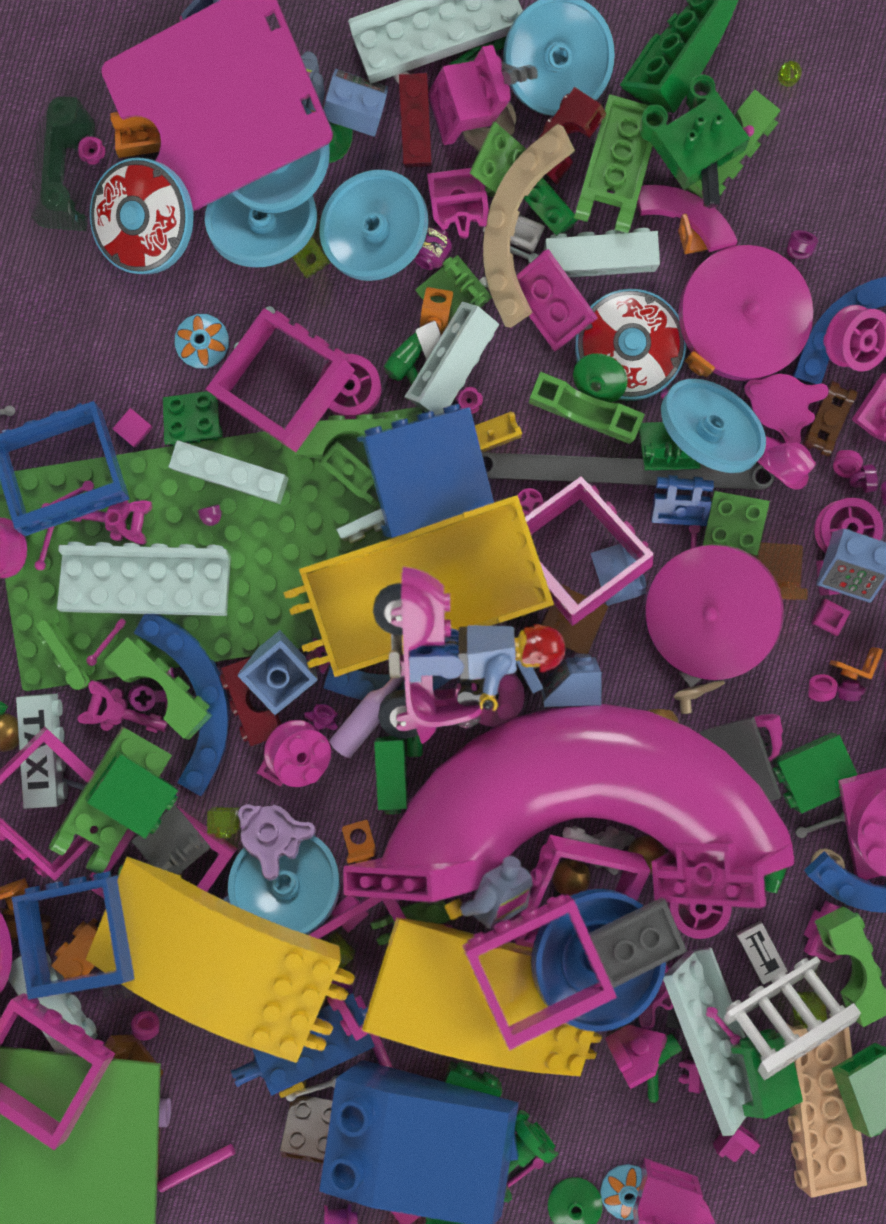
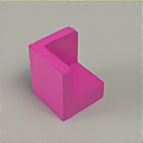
[713,1125,760,1162]

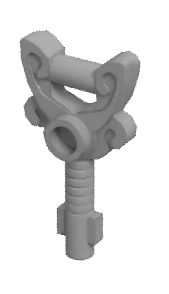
[563,826,635,875]

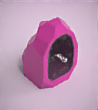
[754,714,783,762]

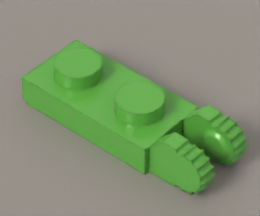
[319,441,381,510]
[35,619,91,690]
[370,899,451,945]

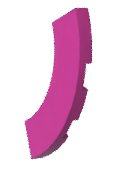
[637,185,738,252]

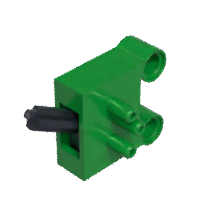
[640,75,750,209]

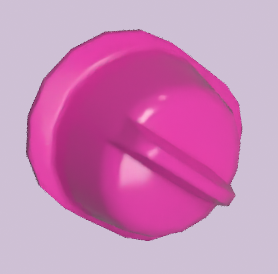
[758,436,816,490]

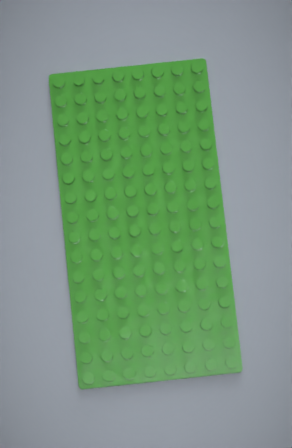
[0,407,422,691]

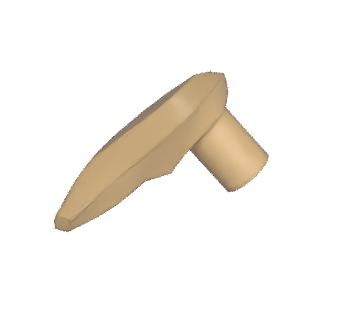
[674,681,725,714]

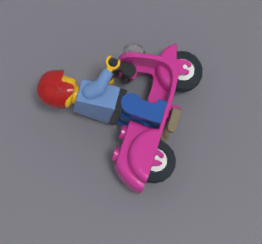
[373,567,565,744]

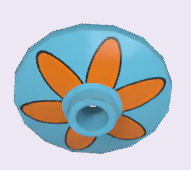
[175,314,229,369]
[600,1164,643,1220]

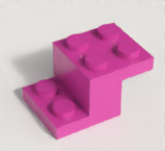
[428,45,510,145]
[633,1158,703,1224]

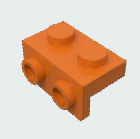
[110,112,161,158]
[51,918,98,978]

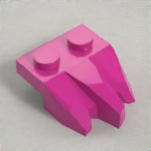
[427,168,489,239]
[852,373,886,442]

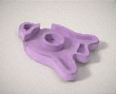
[238,804,316,881]

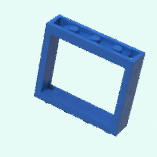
[0,401,130,537]
[12,871,135,1000]

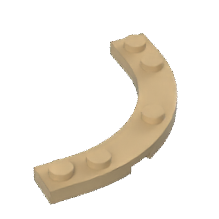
[483,124,575,328]

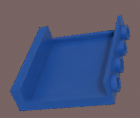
[357,404,494,538]

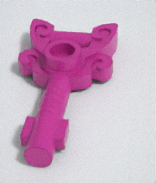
[70,500,153,545]
[78,680,168,733]

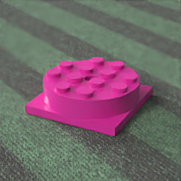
[838,768,886,880]

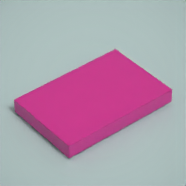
[516,249,598,352]

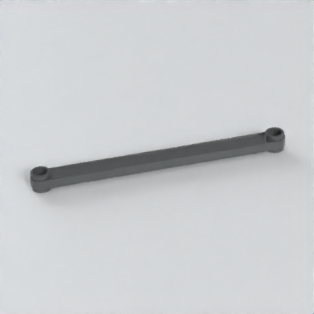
[482,453,774,490]

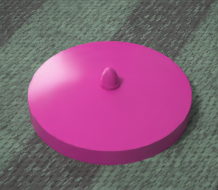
[679,245,813,381]
[646,545,784,680]

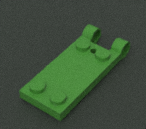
[574,94,658,233]
[49,727,172,874]

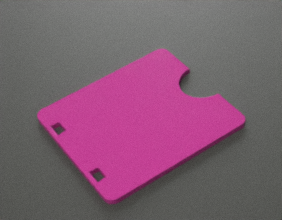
[102,0,333,212]

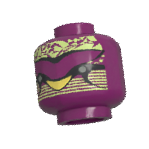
[413,226,452,270]

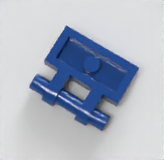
[651,475,714,526]

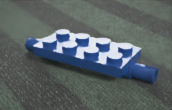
[231,993,375,1096]

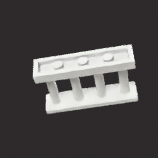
[723,956,861,1080]

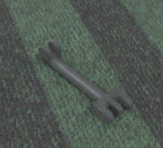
[501,62,538,85]

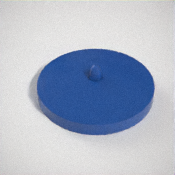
[531,889,666,1031]

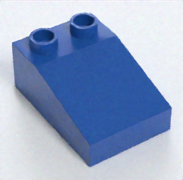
[319,1060,519,1224]

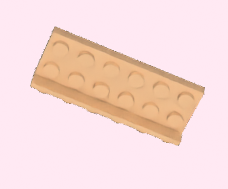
[786,1020,867,1198]

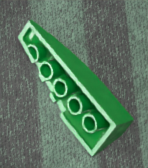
[620,0,738,113]

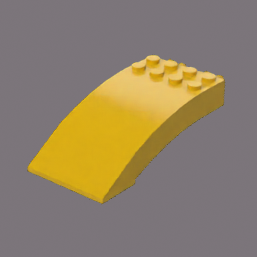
[284,495,554,677]
[86,857,355,1063]
[362,917,602,1076]

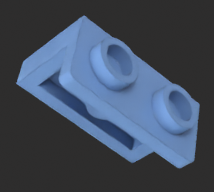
[591,544,646,606]

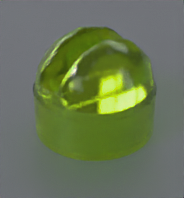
[778,61,802,87]

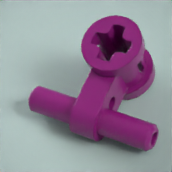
[128,666,174,711]

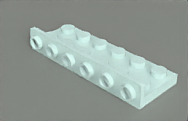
[348,0,523,84]
[57,542,231,616]
[663,947,753,1136]

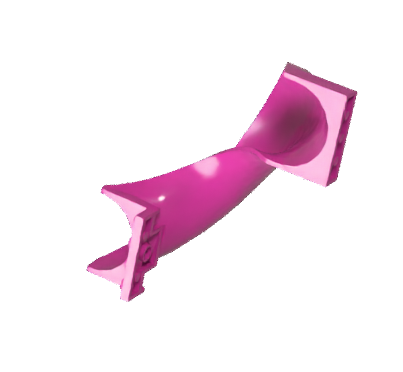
[343,704,794,908]

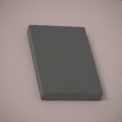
[700,717,781,801]
[589,897,687,988]

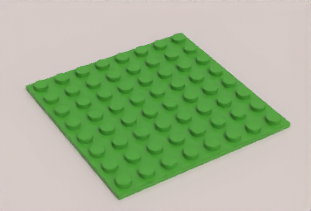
[0,1046,161,1224]

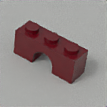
[399,73,432,168]
[529,87,606,185]
[220,657,282,747]

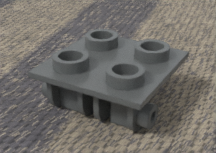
[132,805,211,875]

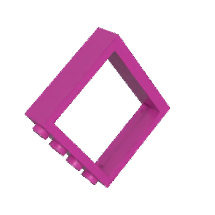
[206,308,355,452]
[525,476,654,626]
[0,727,98,881]
[90,804,238,899]
[510,835,650,948]
[462,894,616,1050]
[308,897,407,1041]
[0,993,115,1150]

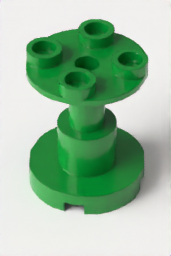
[504,1110,558,1203]

